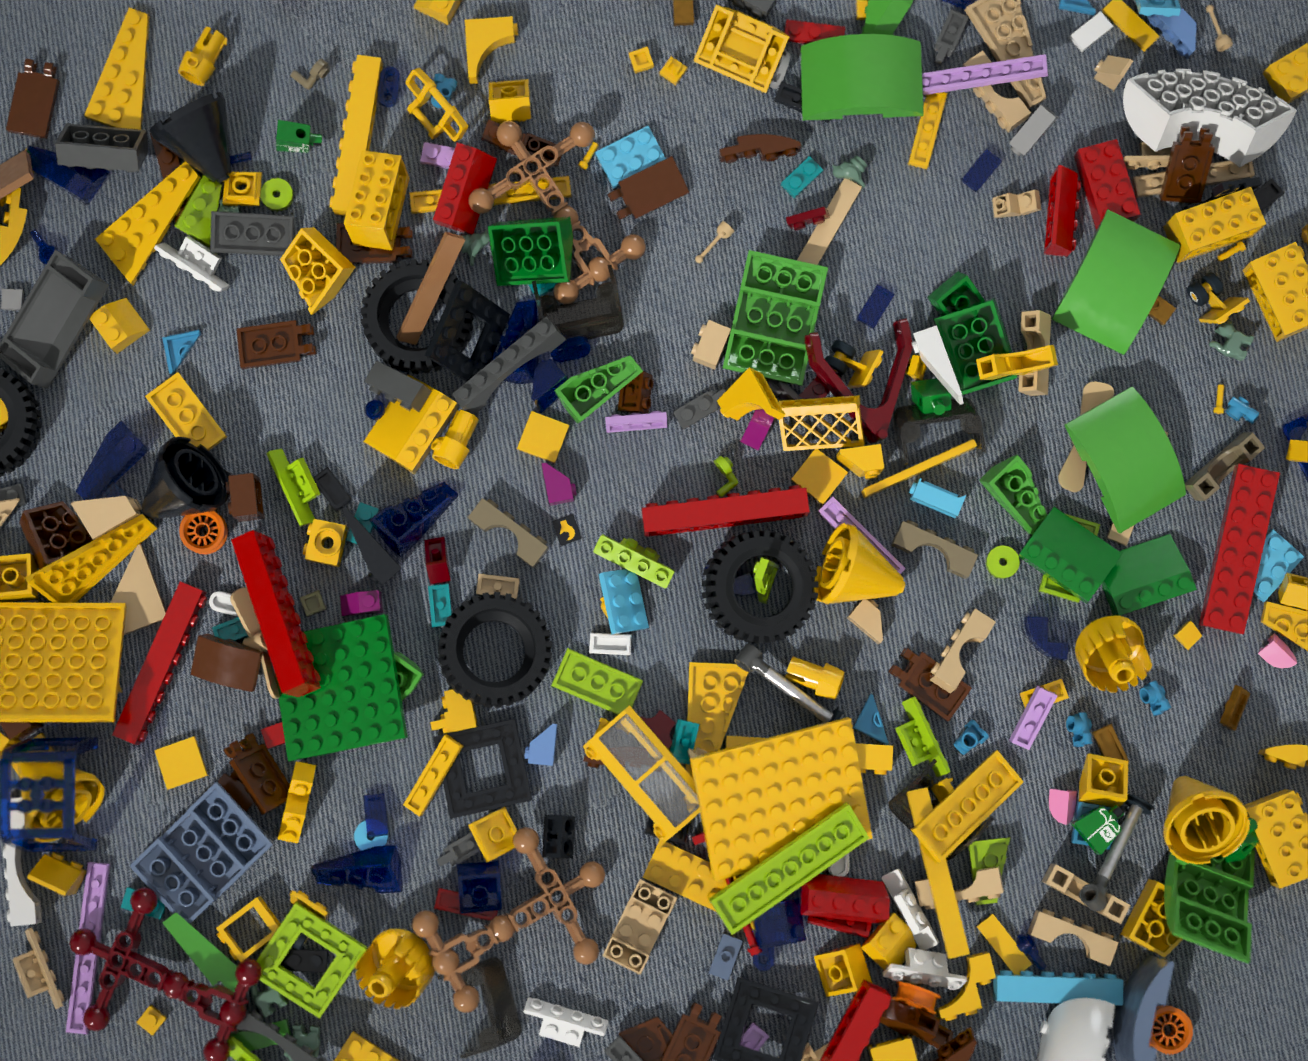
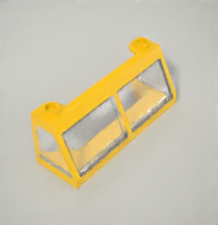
[583,705,700,842]

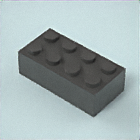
[55,123,148,172]

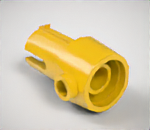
[178,27,227,86]
[431,410,479,469]
[785,656,845,700]

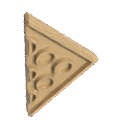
[110,544,166,635]

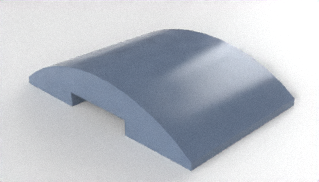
[130,782,274,924]
[1113,954,1174,1061]

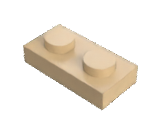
[476,574,520,599]

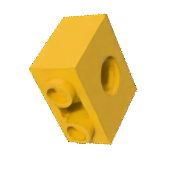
[303,519,348,567]

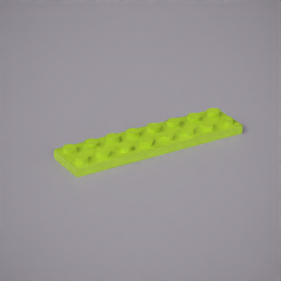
[709,802,869,935]

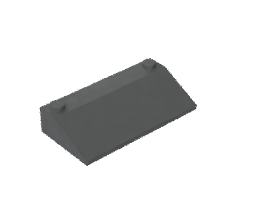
[0,250,109,389]

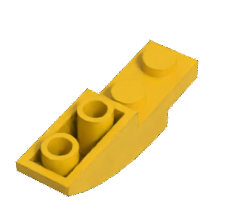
[0,188,27,266]
[1258,745,1308,770]

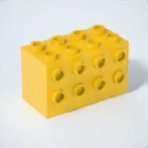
[1242,242,1308,342]
[1244,789,1308,889]

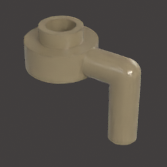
[290,58,329,89]

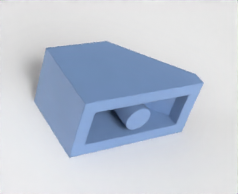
[525,724,558,766]

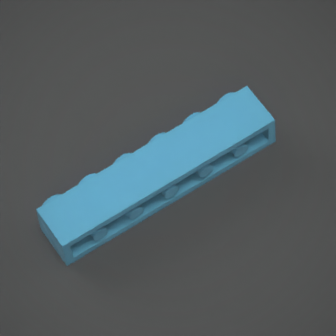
[993,970,1123,1005]

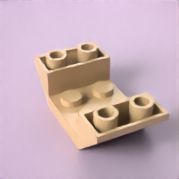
[602,879,677,975]

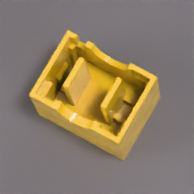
[867,1035,917,1061]

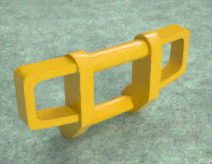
[405,67,468,142]

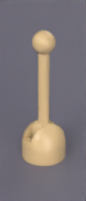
[1206,5,1233,52]
[695,221,735,263]

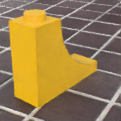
[465,16,518,84]
[717,367,786,421]

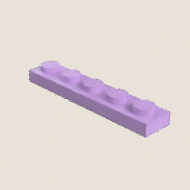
[818,497,906,574]

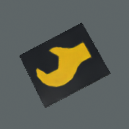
[552,514,582,546]

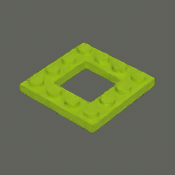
[256,901,367,1019]

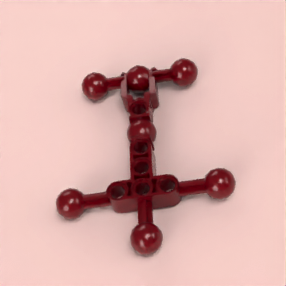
[69,887,263,1061]

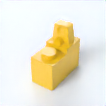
[430,689,478,733]

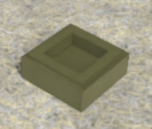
[300,590,327,617]

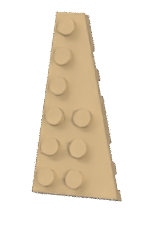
[965,0,1046,109]

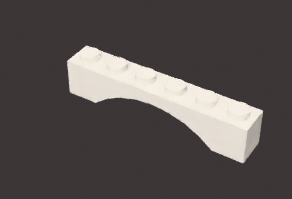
[0,797,42,926]

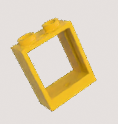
[216,896,281,962]

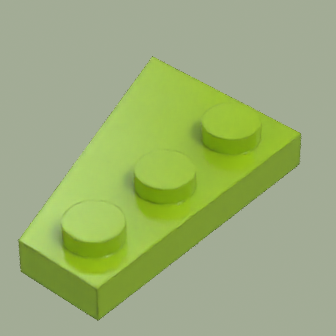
[174,175,222,247]
[753,558,779,604]
[968,837,1010,905]

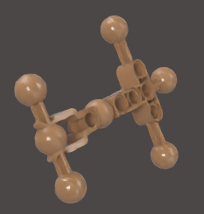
[469,121,646,304]
[412,827,605,1013]

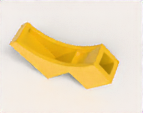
[976,345,1058,380]
[278,761,316,843]
[936,951,996,1021]

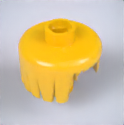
[1075,615,1152,693]
[355,928,435,1009]

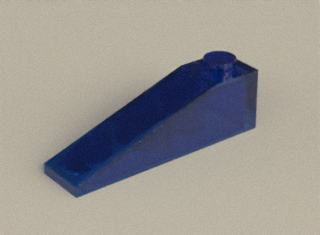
[27,146,110,205]
[492,300,539,384]
[76,420,150,500]
[370,482,458,557]
[311,845,403,893]

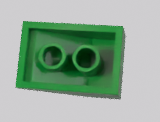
[927,271,985,316]

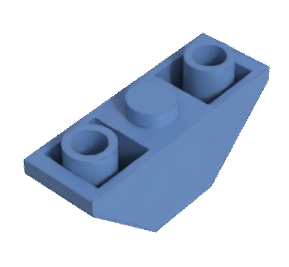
[1147,8,1196,59]

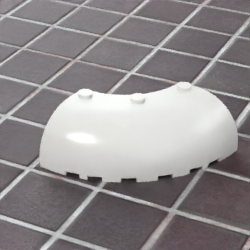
[1123,69,1297,167]
[1036,998,1115,1061]

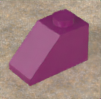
[740,409,774,450]
[541,463,577,506]
[340,590,383,616]

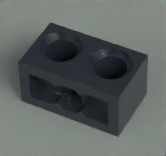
[542,815,575,859]

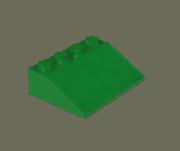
[488,217,573,286]
[934,298,1019,395]
[1018,507,1122,604]
[1102,534,1197,616]

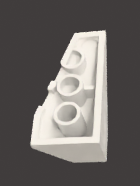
[911,325,964,405]

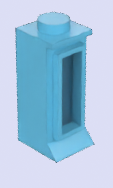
[909,478,966,519]

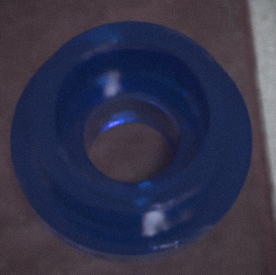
[365,400,385,420]

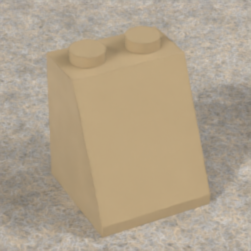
[71,496,142,540]

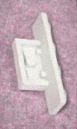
[154,236,230,292]
[882,869,939,950]
[883,948,967,990]
[524,997,608,1047]

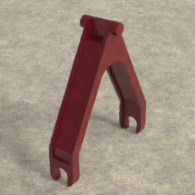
[805,318,913,444]

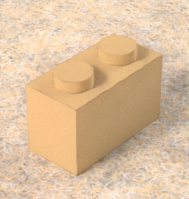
[691,320,731,370]

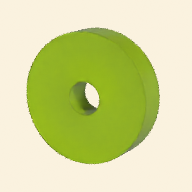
[260,178,294,211]
[986,545,1020,579]

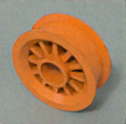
[179,511,228,555]
[891,981,941,1014]
[1149,1005,1193,1054]

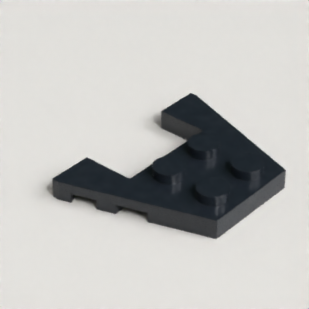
[1179,177,1262,212]

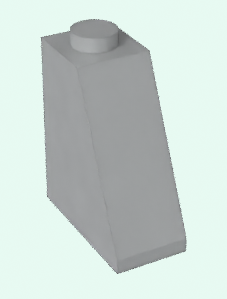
[1009,105,1059,156]

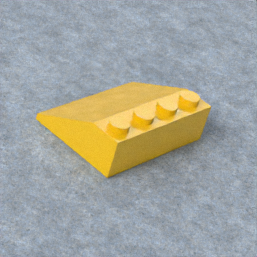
[363,374,459,474]

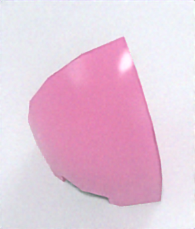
[1258,633,1297,668]
[1049,789,1077,825]

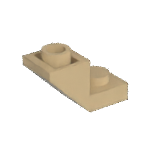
[992,189,1042,218]

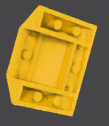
[694,5,790,93]

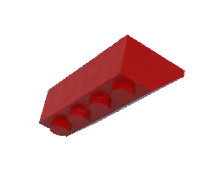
[433,142,497,235]
[1044,165,1081,257]
[800,874,890,924]

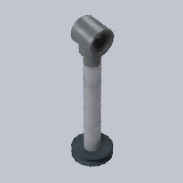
[734,643,844,723]
[1079,794,1155,912]

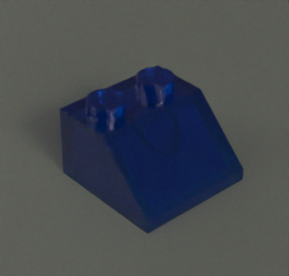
[532,358,568,414]
[457,861,502,914]
[754,898,806,949]

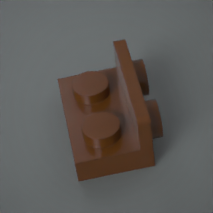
[618,371,654,414]

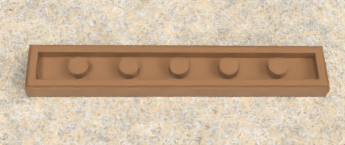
[396,231,465,345]

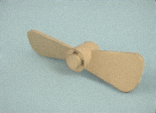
[1058,381,1114,492]
[230,587,280,699]

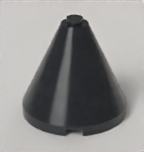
[149,92,232,184]
[142,437,229,520]

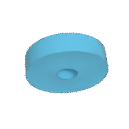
[354,819,389,853]

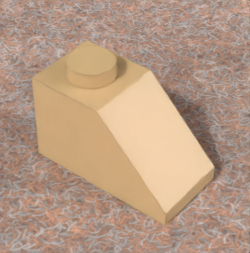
[1094,55,1133,91]
[847,599,883,644]

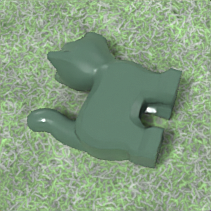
[1209,320,1254,361]
[250,984,289,1018]
[284,1024,321,1061]

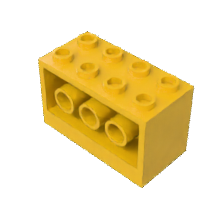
[344,150,410,251]
[1163,187,1266,263]

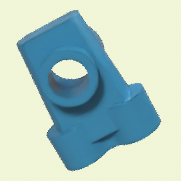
[431,73,457,108]
[1225,396,1260,424]
[1139,681,1171,716]
[1066,712,1093,747]
[954,719,989,755]

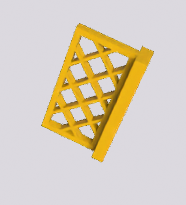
[779,395,865,451]

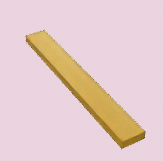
[409,176,571,214]
[906,787,970,959]

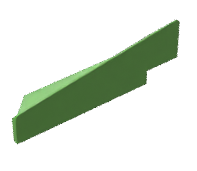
[163,913,238,992]

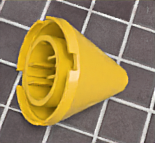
[814,523,905,604]
[18,752,105,842]
[1163,776,1250,864]

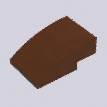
[190,633,263,692]

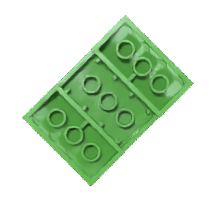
[801,34,924,121]
[1051,209,1181,355]
[722,250,828,386]
[1064,386,1186,533]
[1164,850,1255,963]

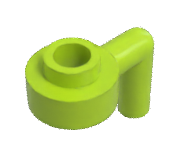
[714,456,738,498]

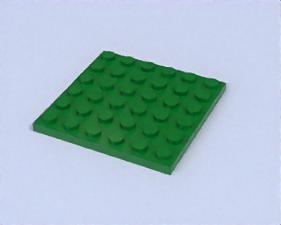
[274,614,408,761]

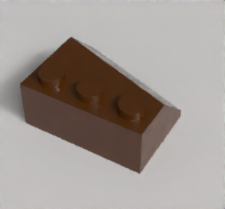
[19,501,93,570]

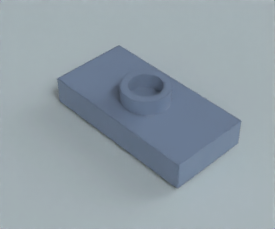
[708,933,743,981]

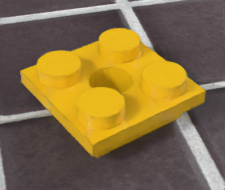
[222,172,262,206]

